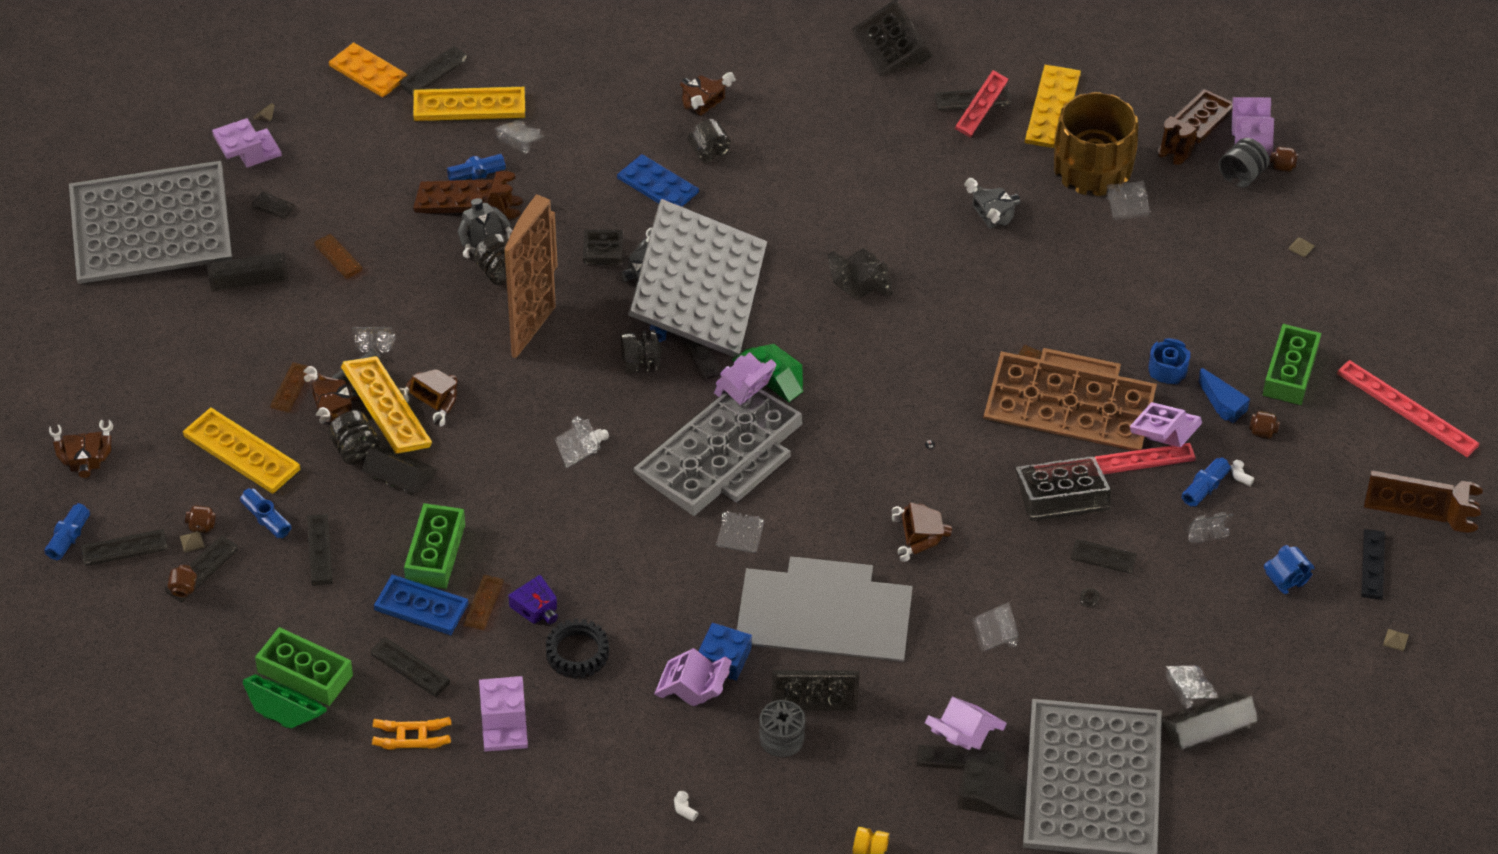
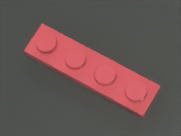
[955,70,1009,137]

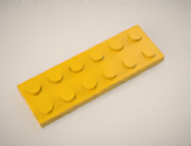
[1025,65,1081,148]
[413,87,525,121]
[341,356,432,454]
[183,407,301,494]

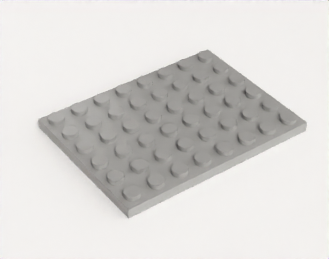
[69,161,233,284]
[628,199,767,357]
[1023,699,1162,854]

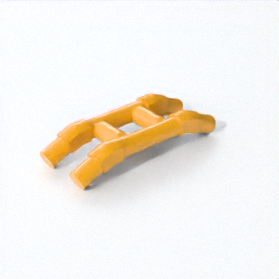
[372,717,451,749]

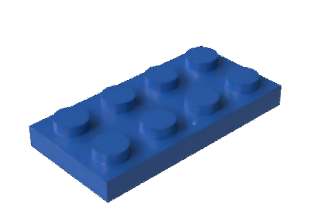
[617,154,699,207]
[374,575,469,635]

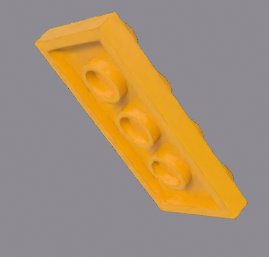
[329,42,408,98]

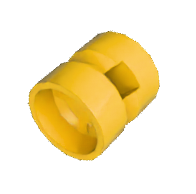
[853,827,889,854]

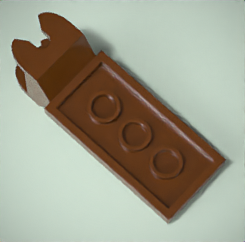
[1158,89,1233,165]
[413,171,523,219]
[1364,470,1483,533]

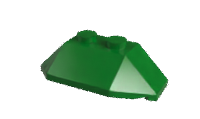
[732,344,803,402]
[243,674,327,729]

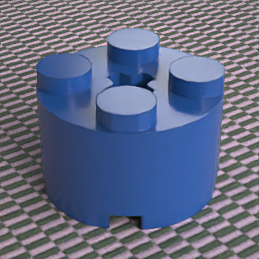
[1148,338,1191,384]
[1263,545,1315,594]

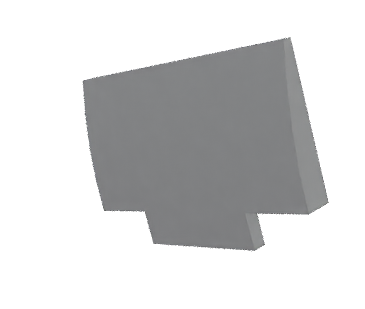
[633,389,802,516]
[737,556,913,662]

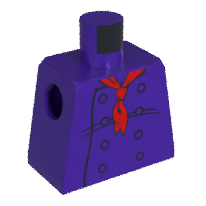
[508,575,558,624]

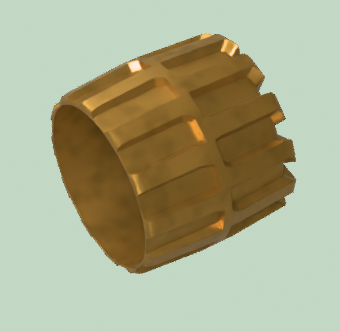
[1054,92,1138,196]

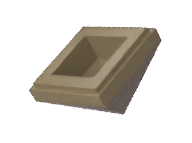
[253,103,275,121]
[1288,237,1315,258]
[180,532,205,553]
[1383,629,1409,652]

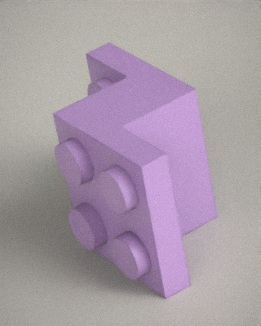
[1232,97,1274,156]
[212,118,282,167]
[714,352,777,406]
[1130,402,1202,447]
[654,648,732,706]
[479,676,528,752]
[925,696,1007,750]

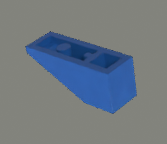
[1198,368,1250,423]

